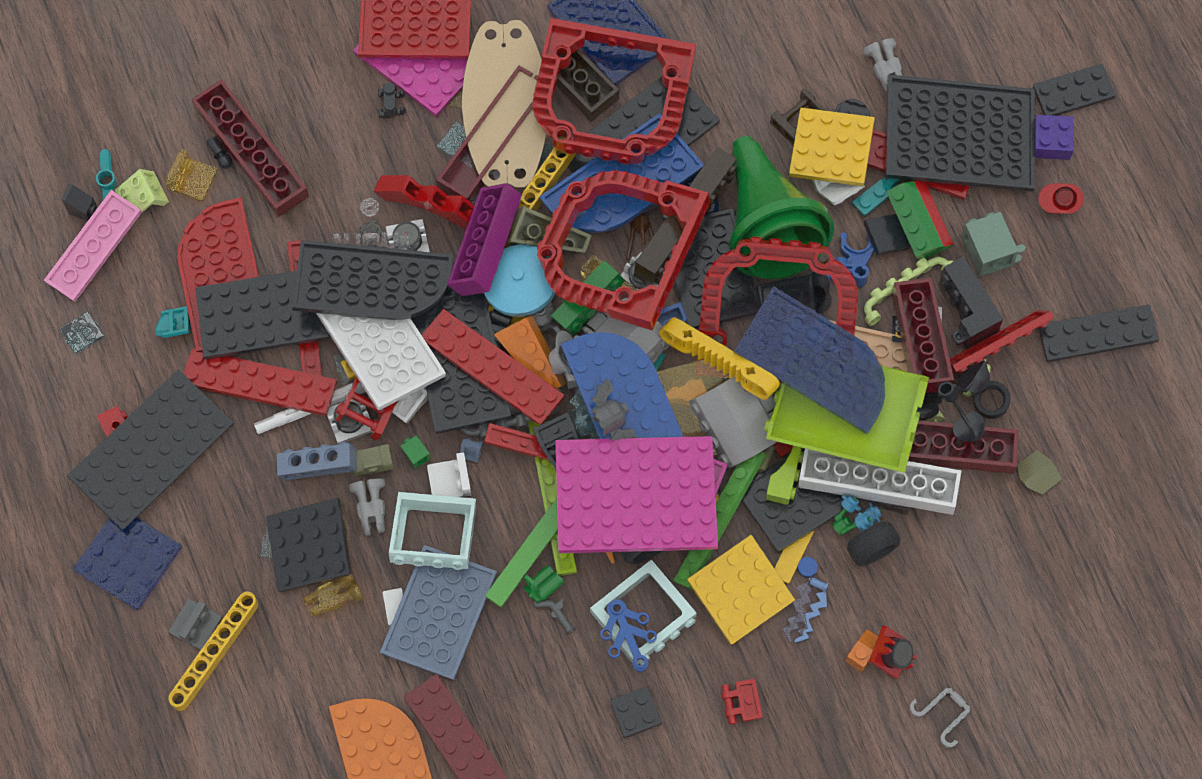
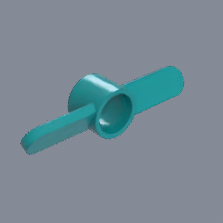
[96,149,117,201]

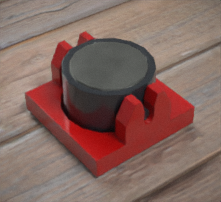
[869,626,917,679]

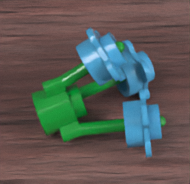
[833,494,882,536]

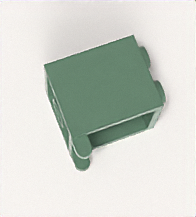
[961,212,1026,278]

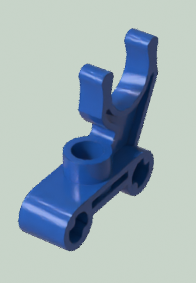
[827,233,874,288]

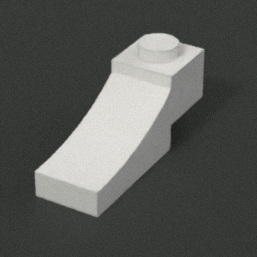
[392,387,428,423]

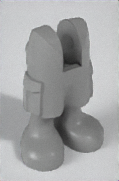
[863,38,902,93]
[349,479,386,536]

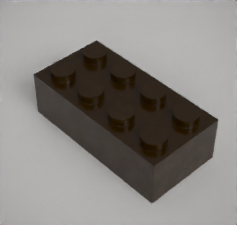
[556,49,619,121]

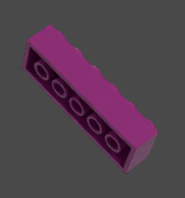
[447,183,522,296]

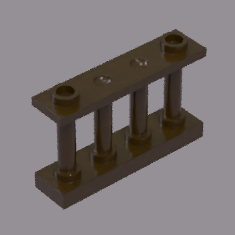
[770,88,826,147]

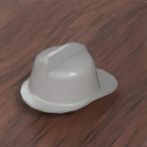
[549,331,573,374]

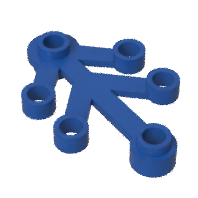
[600,599,657,672]

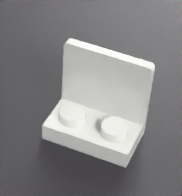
[811,180,865,205]
[427,452,472,497]

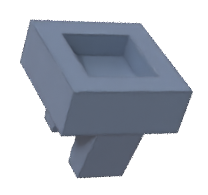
[460,437,482,463]

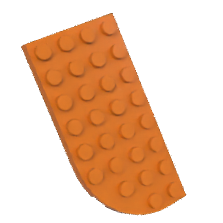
[329,698,432,779]

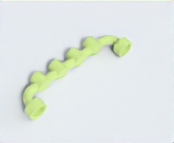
[864,257,954,326]

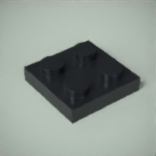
[610,686,662,738]

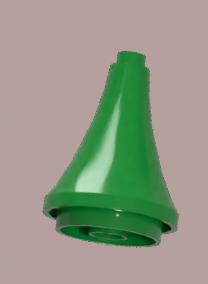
[729,136,834,279]

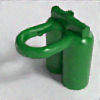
[524,565,564,603]

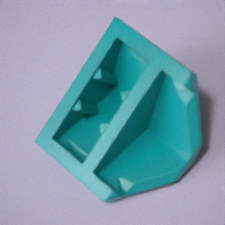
[156,306,191,338]

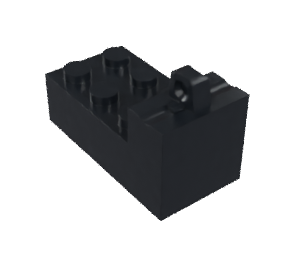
[939,256,1003,349]

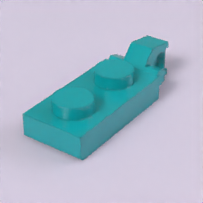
[852,178,900,217]

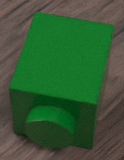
[401,435,431,469]

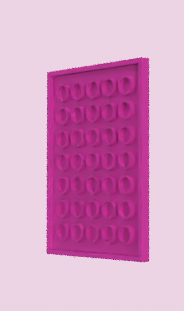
[556,436,718,553]

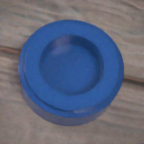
[798,557,818,578]

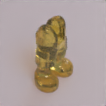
[303,575,364,617]

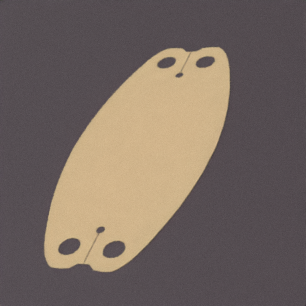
[462,20,546,187]

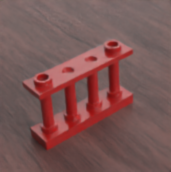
[335,376,397,441]

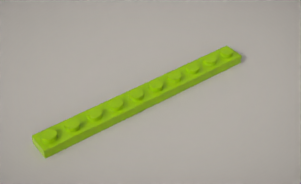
[528,421,577,576]

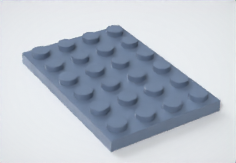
[380,545,497,681]

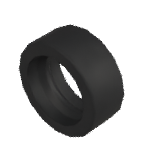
[973,381,1011,419]

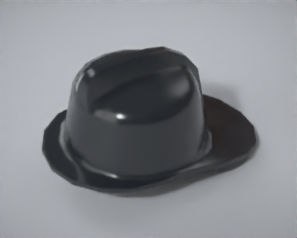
[807,272,832,316]

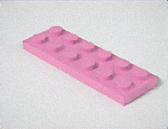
[44,190,142,302]

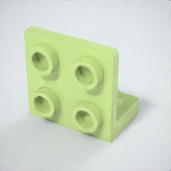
[115,169,169,212]

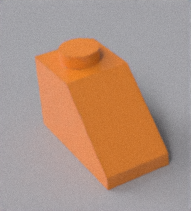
[845,629,878,672]

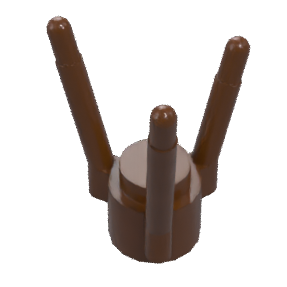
[626,214,654,260]

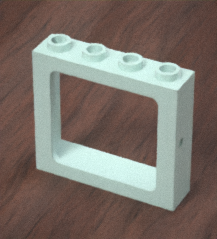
[389,492,476,570]
[590,560,697,665]

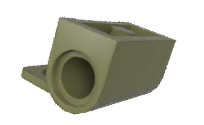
[354,444,394,477]

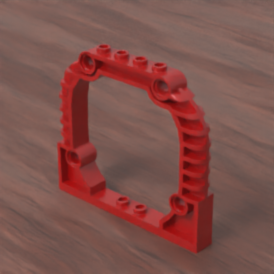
[532,18,696,164]
[537,170,710,331]
[695,237,858,383]

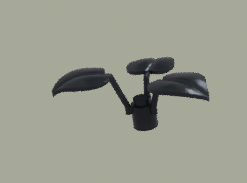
[917,360,990,442]

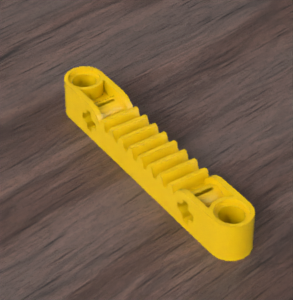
[659,317,780,400]

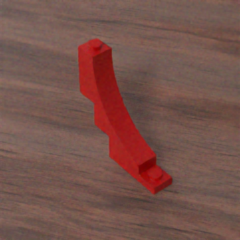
[373,175,475,230]

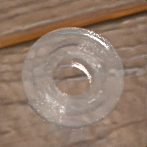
[360,198,379,216]

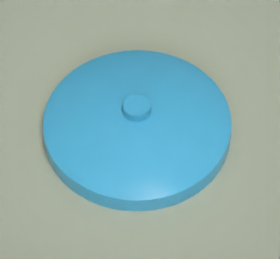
[484,244,555,317]

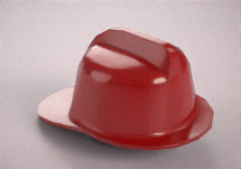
[1038,183,1084,214]

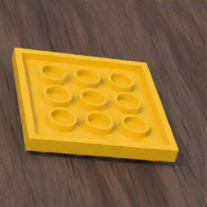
[789,108,875,187]
[686,535,795,645]

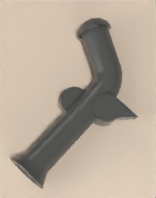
[533,599,576,634]

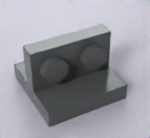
[168,598,223,651]

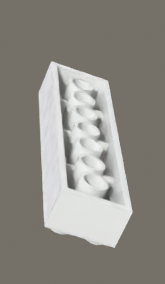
[799,448,961,515]

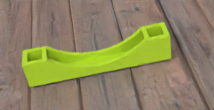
[765,445,804,505]

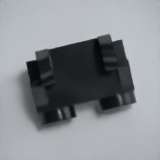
[378,83,405,118]

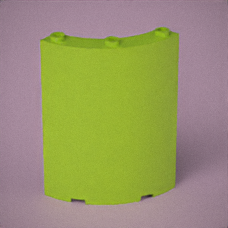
[764,344,929,473]

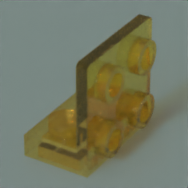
[165,149,217,201]

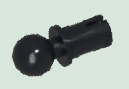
[206,136,233,169]

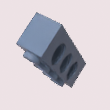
[277,442,357,481]

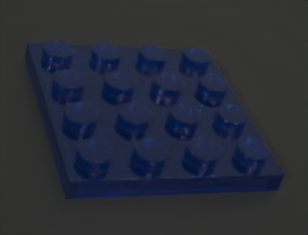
[73,518,182,611]

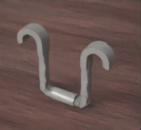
[909,688,970,748]

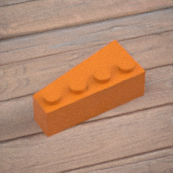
[494,315,567,389]

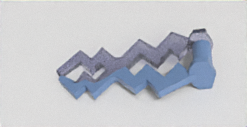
[782,576,829,643]

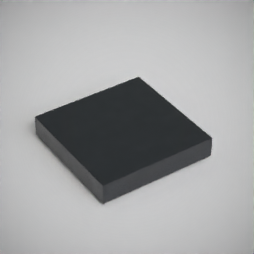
[863,214,911,255]

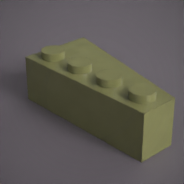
[506,206,592,254]

